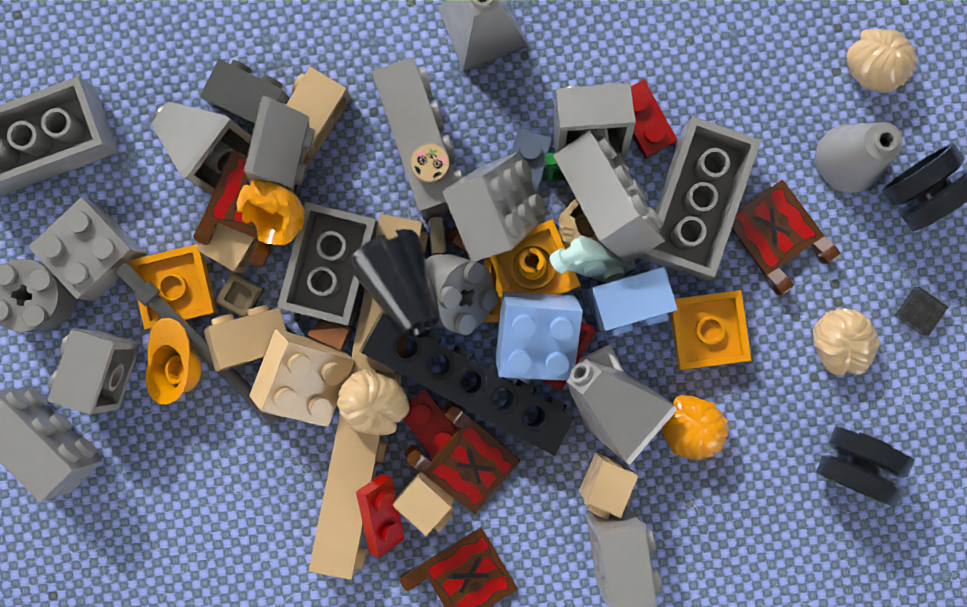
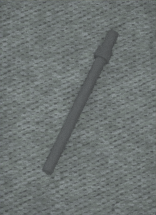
[115,263,280,425]

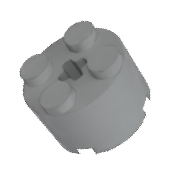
[425,254,499,335]
[0,259,77,333]

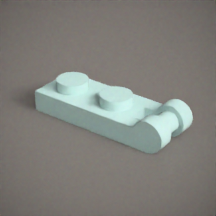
[550,236,636,283]

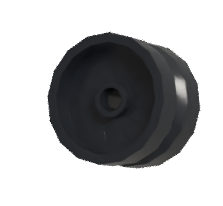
[882,143,967,231]
[815,426,915,508]

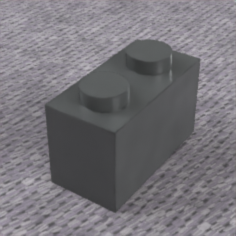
[199,59,290,127]

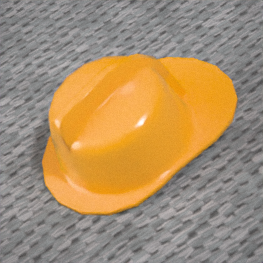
[145,318,202,404]

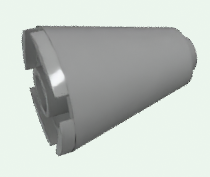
[814,123,903,194]

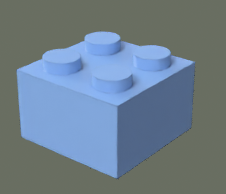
[585,267,677,337]
[496,291,582,381]

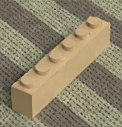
[197,67,351,274]

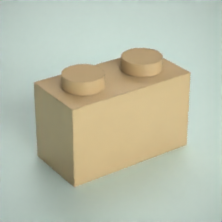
[204,305,287,372]
[579,452,638,519]
[392,471,454,536]

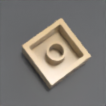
[249,329,355,427]

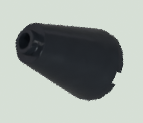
[349,229,439,339]

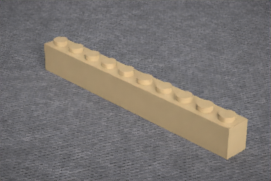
[309,214,429,580]

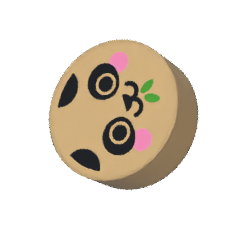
[411,143,449,183]

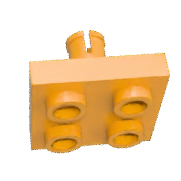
[490,219,581,295]

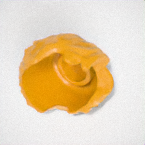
[237,179,305,245]
[661,395,729,460]

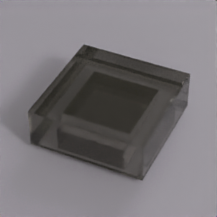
[894,287,948,336]

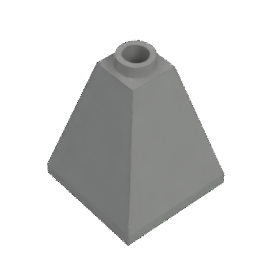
[438,0,528,72]
[151,101,252,195]
[566,359,677,465]

